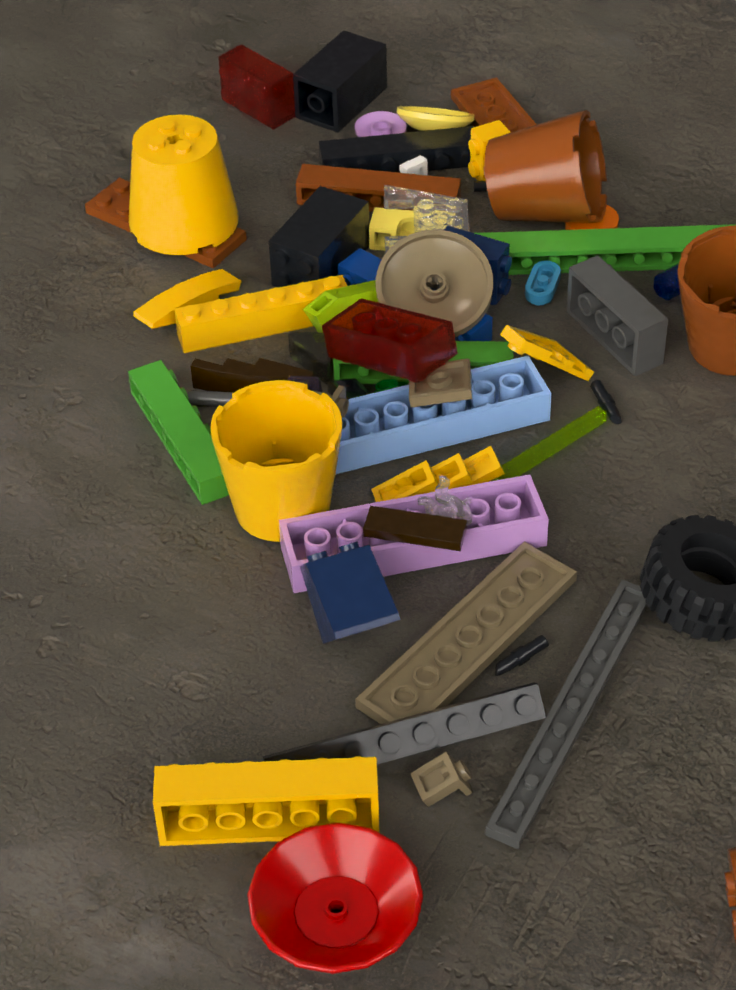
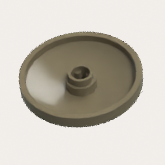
[376,230,493,340]

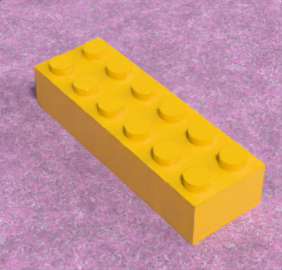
[153,756,379,846]

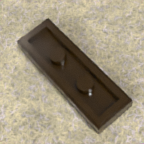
[363,505,467,551]

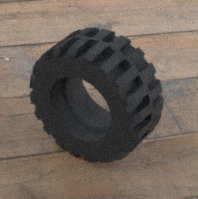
[640,515,736,642]

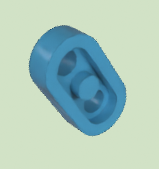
[525,261,561,306]

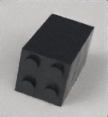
[293,30,387,133]
[269,186,369,288]

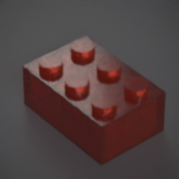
[218,44,295,130]

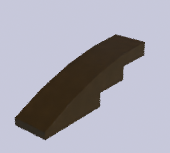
[190,358,315,392]

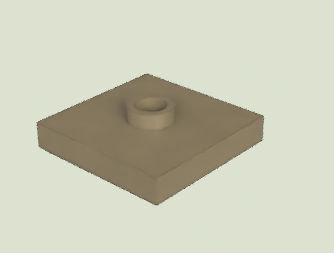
[409,358,472,408]

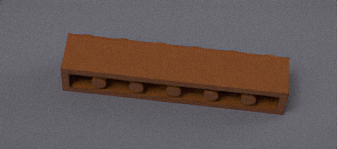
[296,164,461,218]

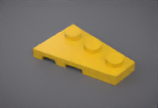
[500,325,594,381]

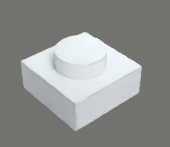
[400,155,427,175]

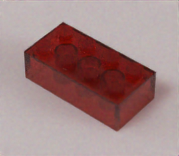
[322,298,458,383]

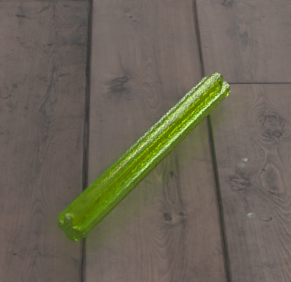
[489,406,607,482]

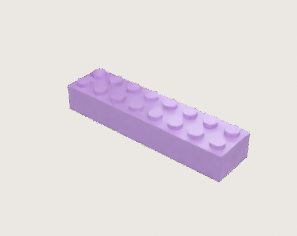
[279,474,549,593]

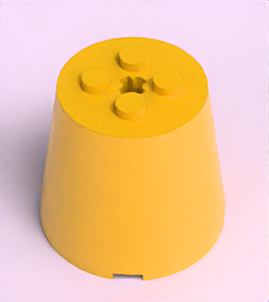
[129,115,239,255]
[210,380,342,542]

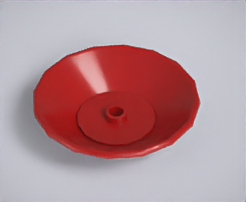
[247,822,424,974]

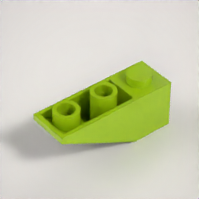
[303,280,379,343]

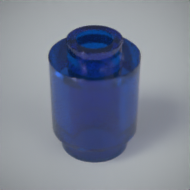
[654,263,680,300]

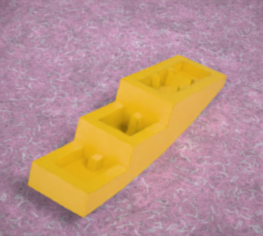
[133,269,241,329]
[371,446,505,502]

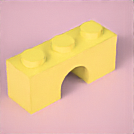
[369,207,456,251]

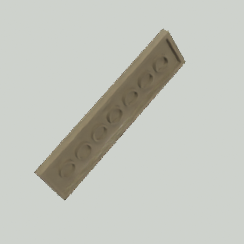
[355,541,577,724]

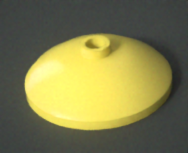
[396,106,475,131]

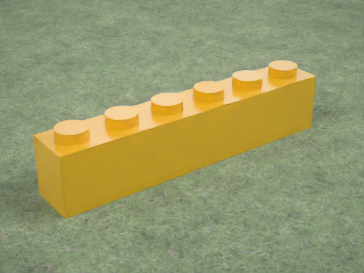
[174,275,347,353]

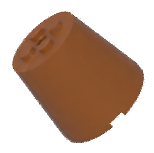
[484,110,607,223]
[677,225,736,376]

